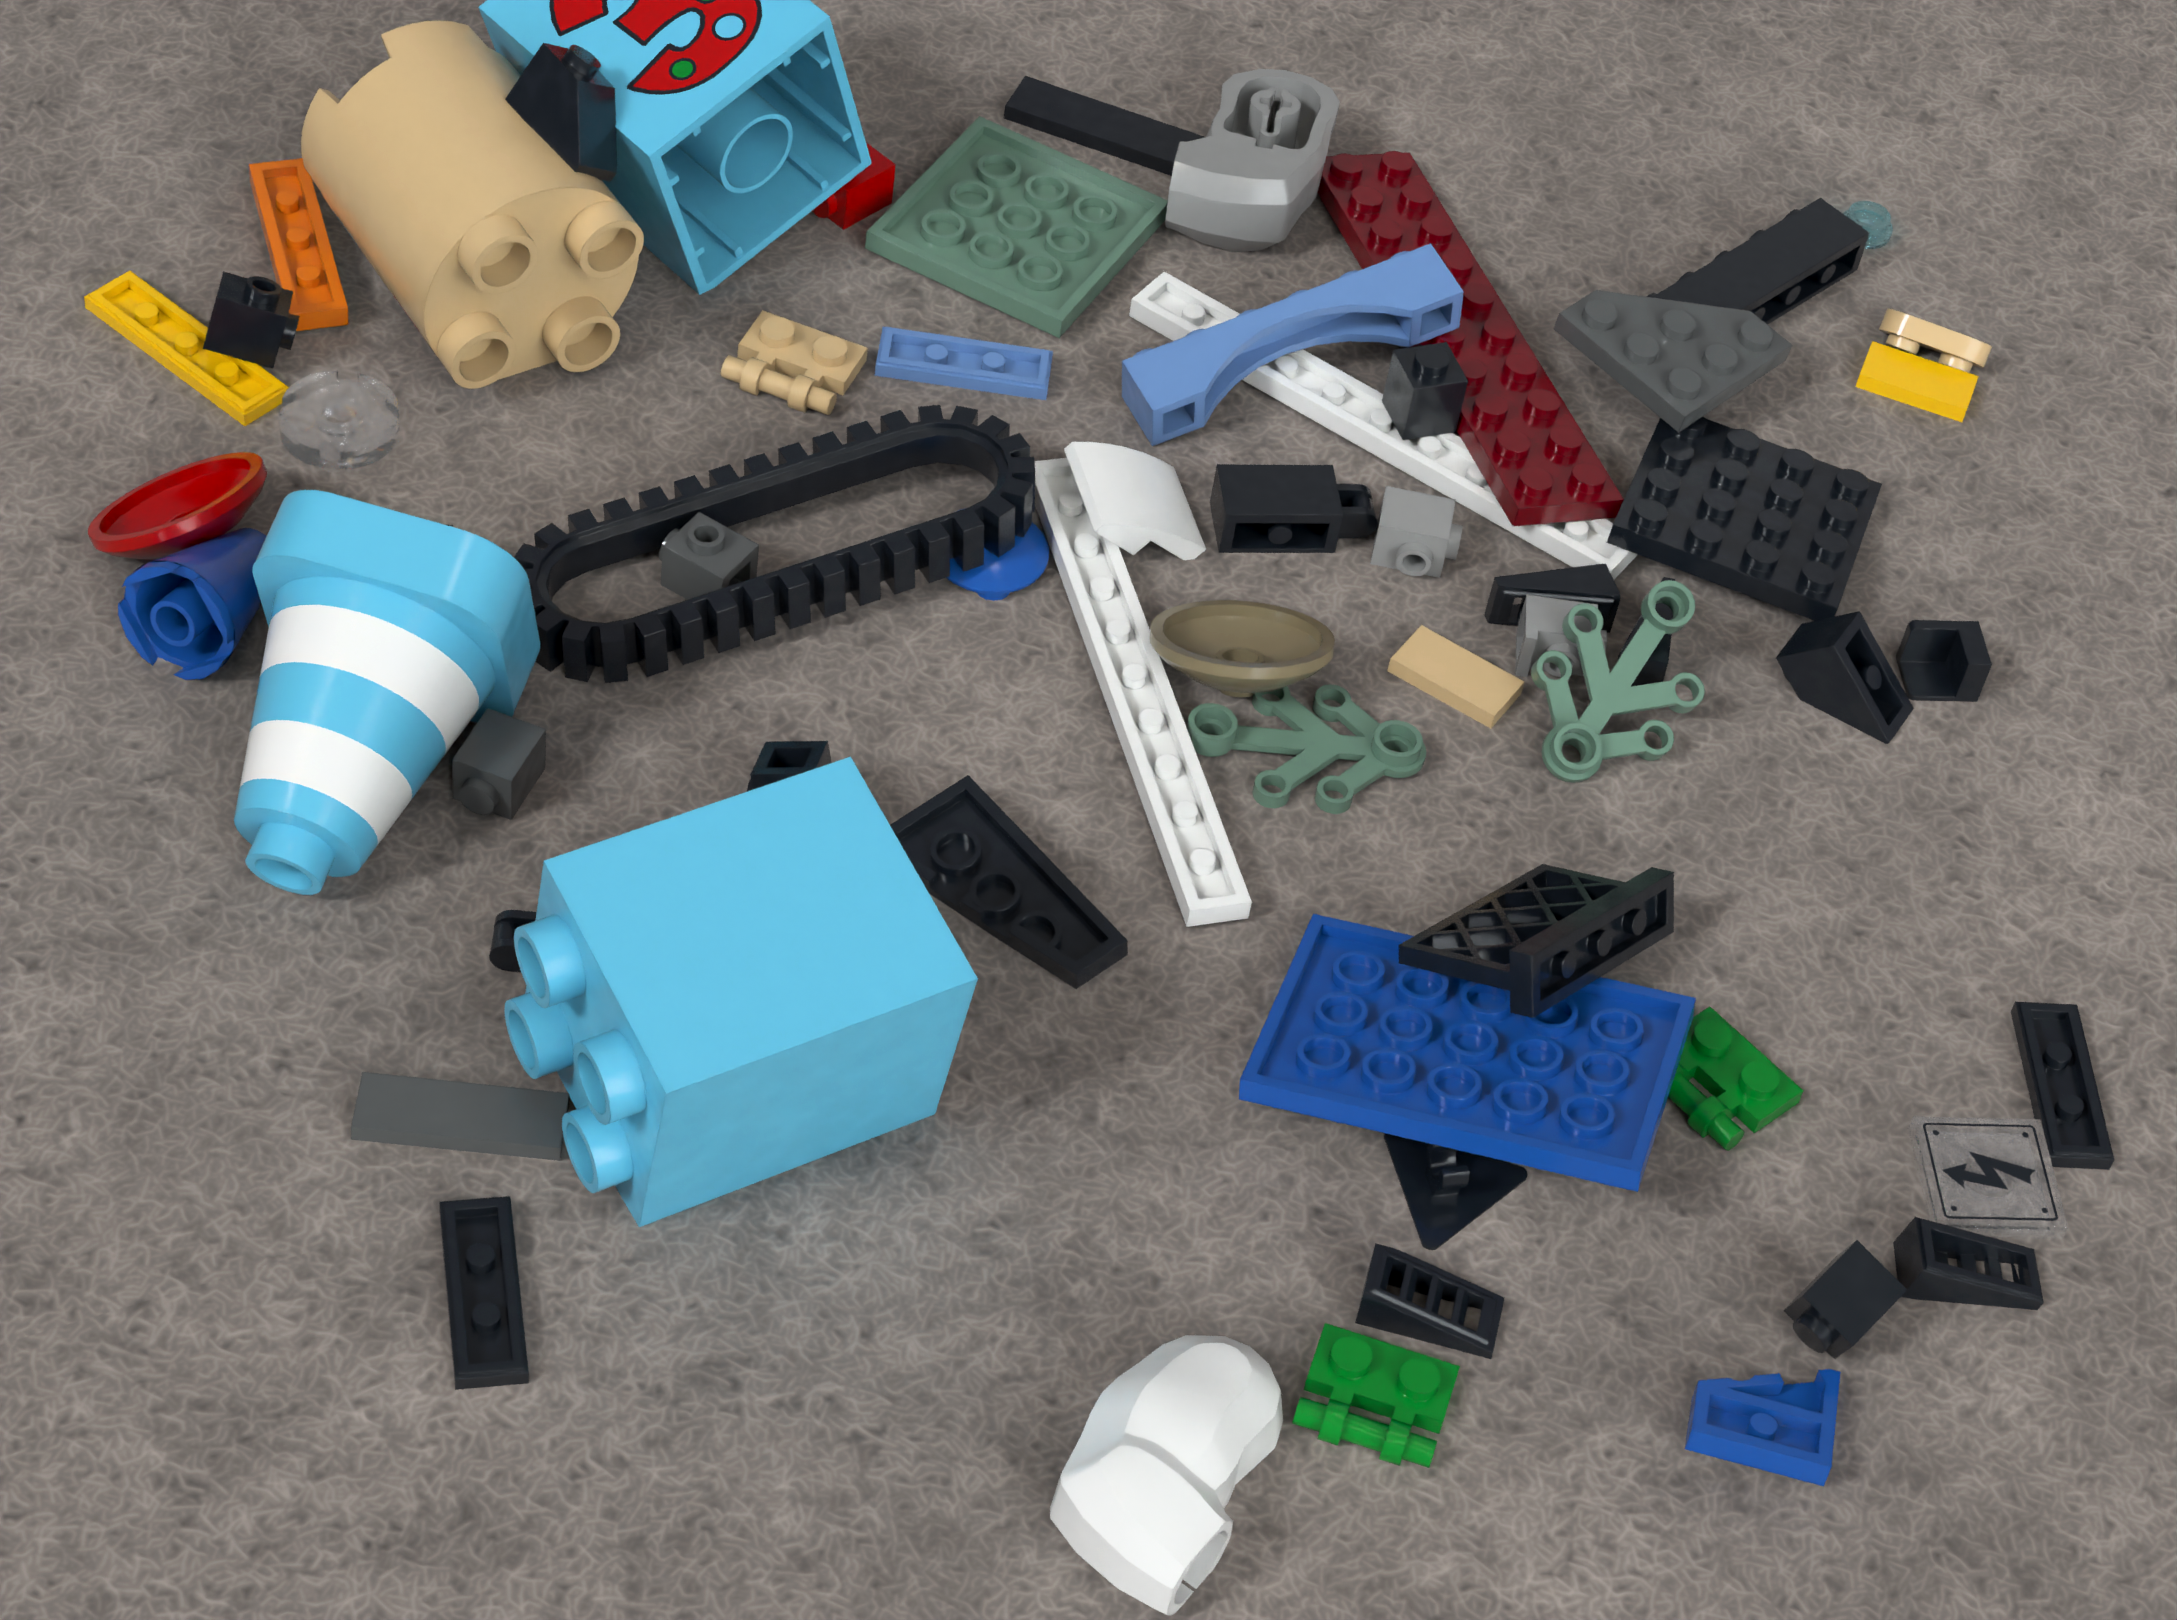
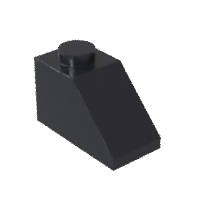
[505,43,617,182]
[1776,611,1914,744]

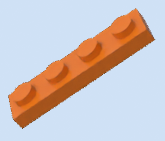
[249,158,349,331]

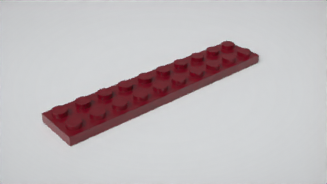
[1317,151,1624,526]

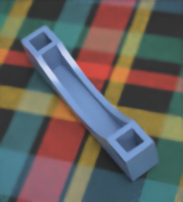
[1122,243,1464,447]

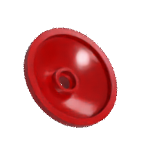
[88,452,267,560]

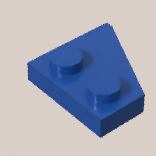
[1685,1369,1841,1486]

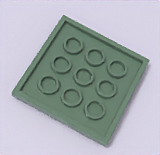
[865,116,1168,338]

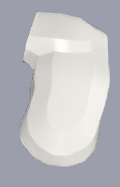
[1050,1335,1283,1615]

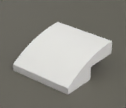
[1064,442,1206,560]

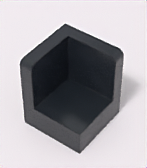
[1896,620,1992,702]

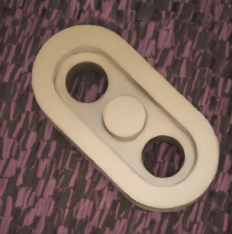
[1879,309,1992,373]

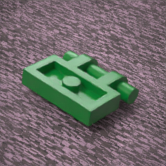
[1668,1006,1804,1151]
[1292,1323,1460,1468]

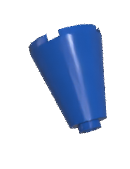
[118,528,266,680]

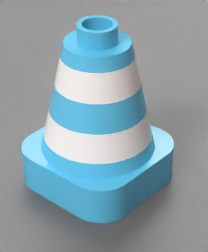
[234,490,541,895]

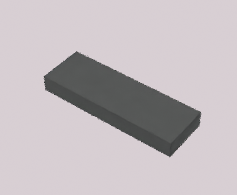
[351,1072,569,1161]

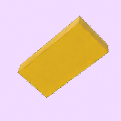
[1855,341,1979,422]

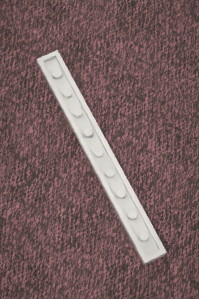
[1129,272,1637,579]
[1035,458,1252,927]

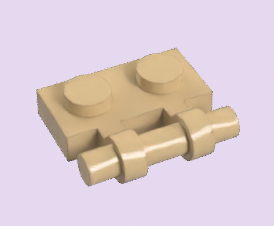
[721,310,868,415]

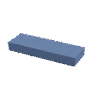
[875,327,1053,400]

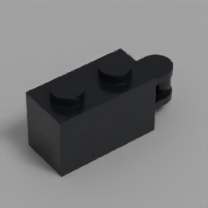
[1210,464,1378,553]

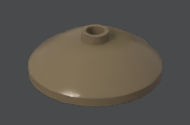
[1149,600,1335,697]

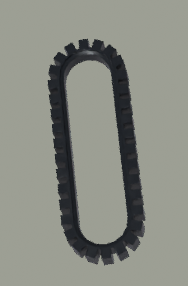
[514,405,1035,683]

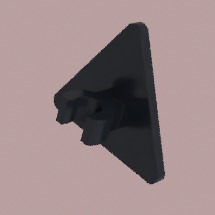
[1384,1133,1528,1250]

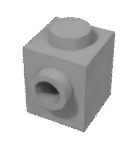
[1370,486,1463,578]

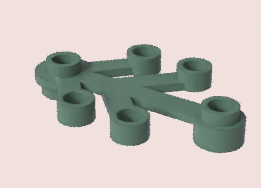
[1531,580,1705,783]
[1187,684,1426,814]

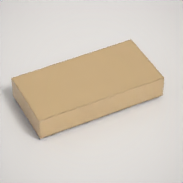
[1388,625,1524,729]

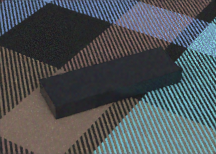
[2011,1002,2114,1170]
[439,1196,529,1390]

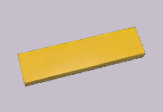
[84,270,290,426]

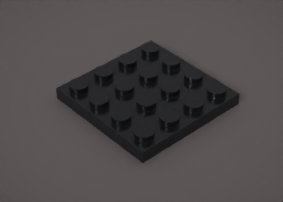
[1606,416,1882,621]

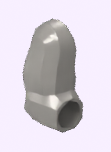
[1165,69,1340,252]

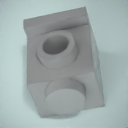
[1515,595,1607,677]

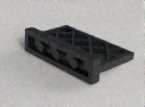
[1398,864,1674,1018]

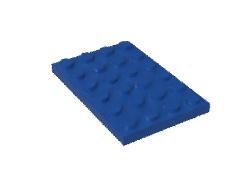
[1239,914,1696,1192]

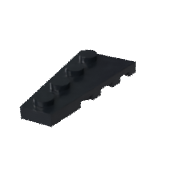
[890,775,1128,989]

